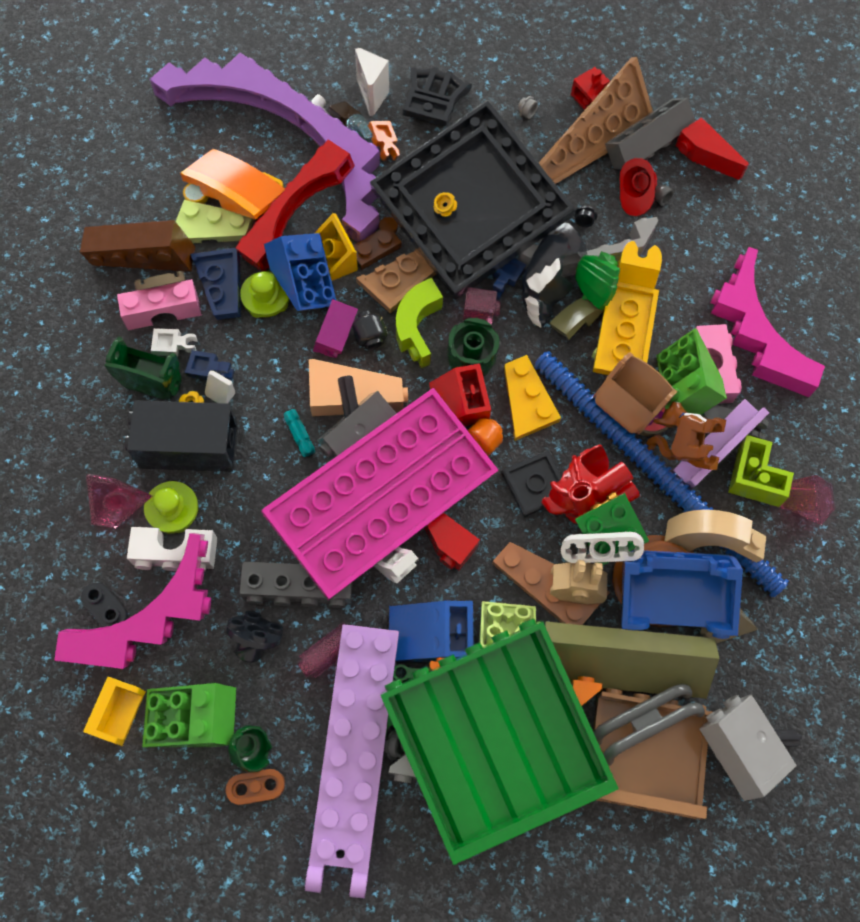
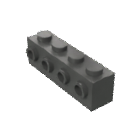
[605,98,695,170]
[239,562,353,608]

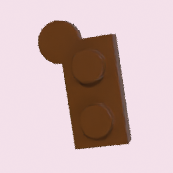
[353,217,402,270]

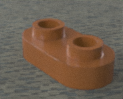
[226,769,285,805]

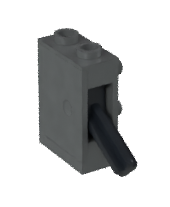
[317,375,397,459]

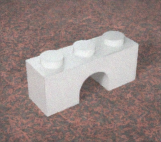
[127,527,217,572]

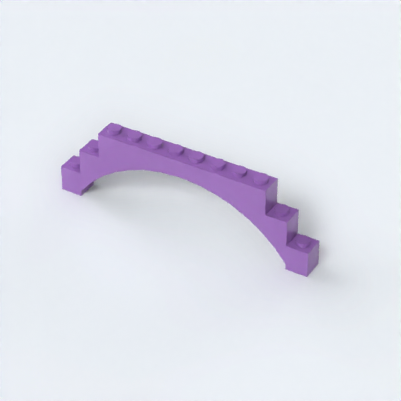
[150,53,380,243]

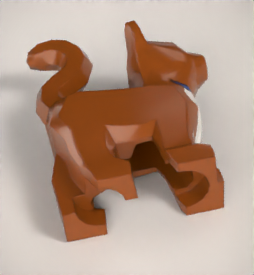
[646,402,727,470]

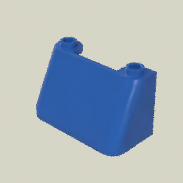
[621,550,743,639]

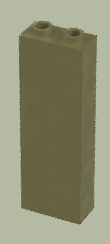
[545,622,719,699]

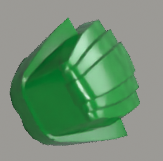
[575,251,620,310]

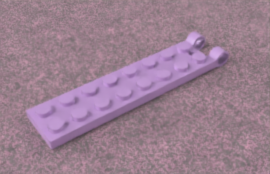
[305,624,399,899]

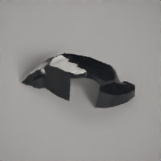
[522,223,587,328]

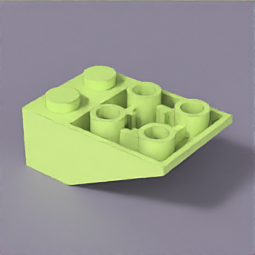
[479,601,536,646]

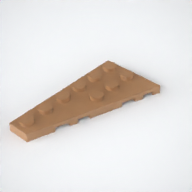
[539,57,653,184]

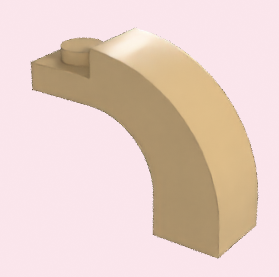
[664,510,766,563]

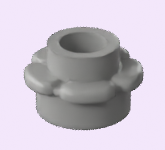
[518,96,538,119]

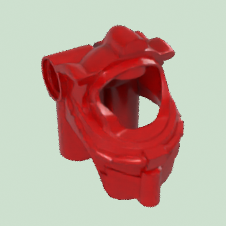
[542,444,640,524]

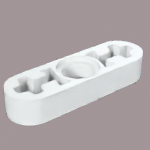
[561,532,644,563]

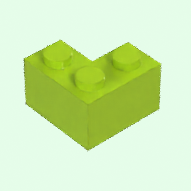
[728,435,794,507]

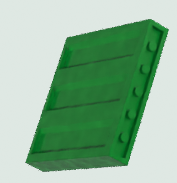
[380,618,619,865]

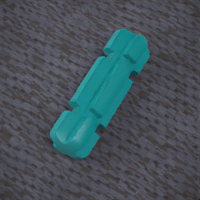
[283,409,315,457]

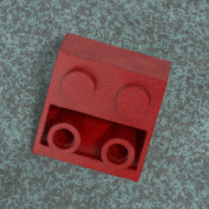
[429,364,491,426]

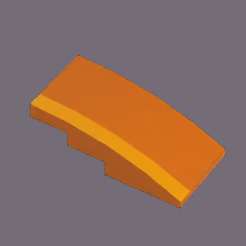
[180,149,285,220]

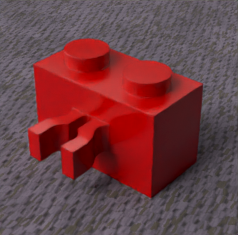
[570,67,610,110]

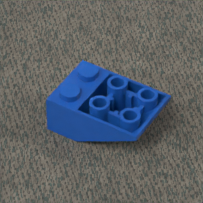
[264,233,336,311]
[389,601,473,662]

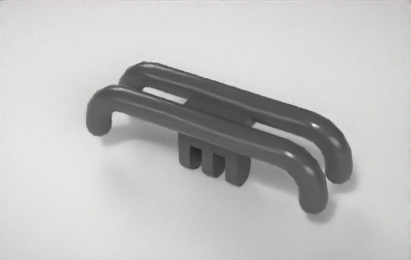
[593,684,705,766]

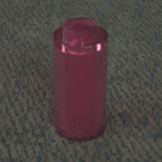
[297,622,346,678]

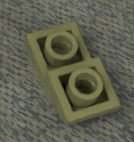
[550,298,604,339]

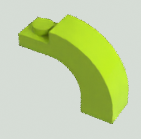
[396,278,443,368]

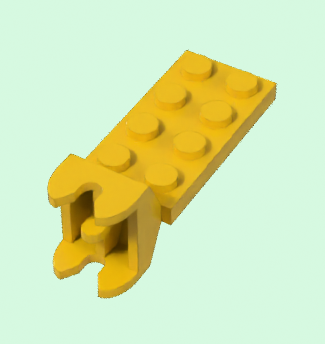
[593,241,662,375]

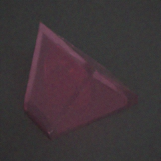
[86,474,153,529]
[781,475,835,526]

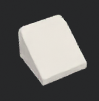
[205,370,235,404]

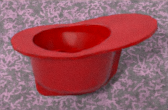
[620,158,657,216]

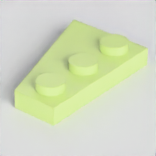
[176,200,254,243]

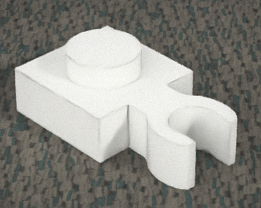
[151,328,198,356]

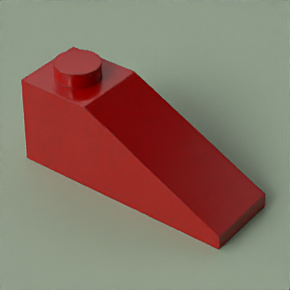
[676,117,749,180]
[424,513,480,571]

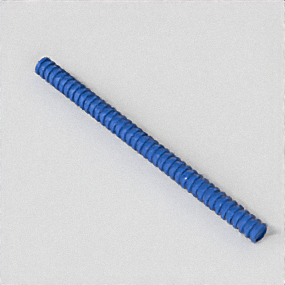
[534,351,789,597]

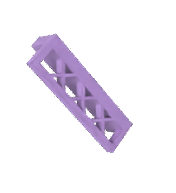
[671,399,769,489]

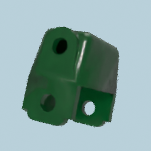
[105,337,182,400]

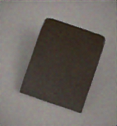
[329,101,362,128]

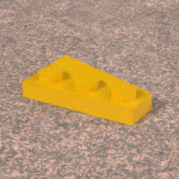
[504,355,561,441]

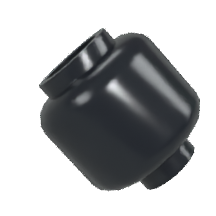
[352,310,388,350]

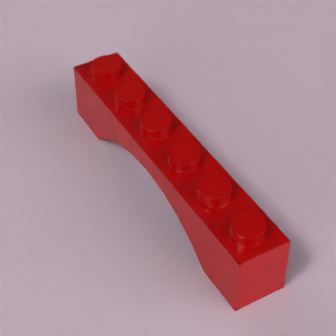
[236,139,355,272]

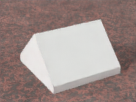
[355,48,389,116]

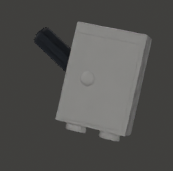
[699,694,802,801]

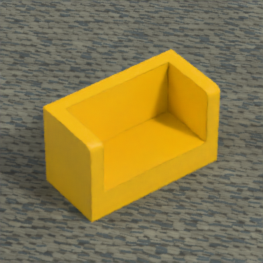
[83,677,146,746]

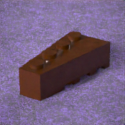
[80,220,195,272]

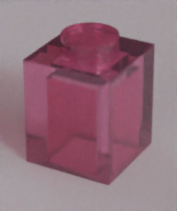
[463,287,500,325]

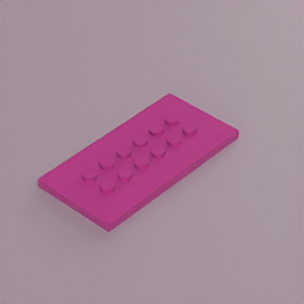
[261,388,498,600]

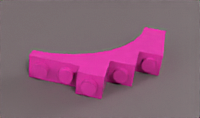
[710,247,825,397]
[54,533,211,669]

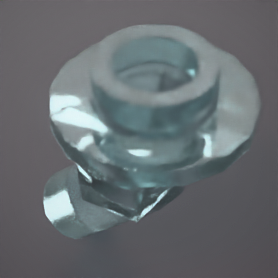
[347,114,373,140]

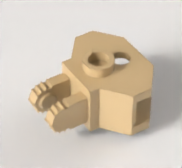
[550,560,607,604]

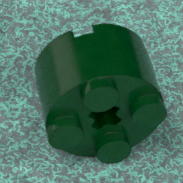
[447,318,499,376]

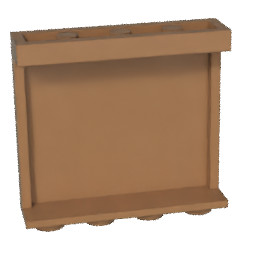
[593,688,712,820]

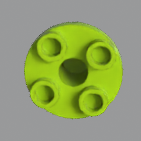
[240,271,290,318]
[144,481,198,533]

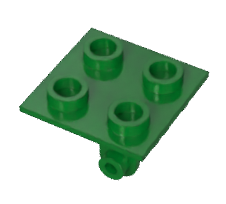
[575,493,649,566]

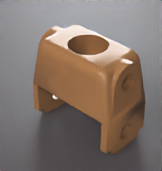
[593,352,678,435]

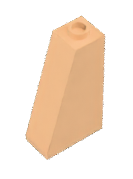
[309,359,408,416]

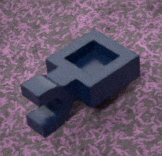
[491,258,527,300]
[185,350,235,380]

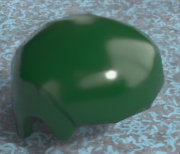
[228,725,272,772]

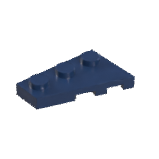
[190,248,241,320]

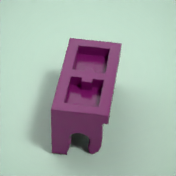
[313,299,358,358]

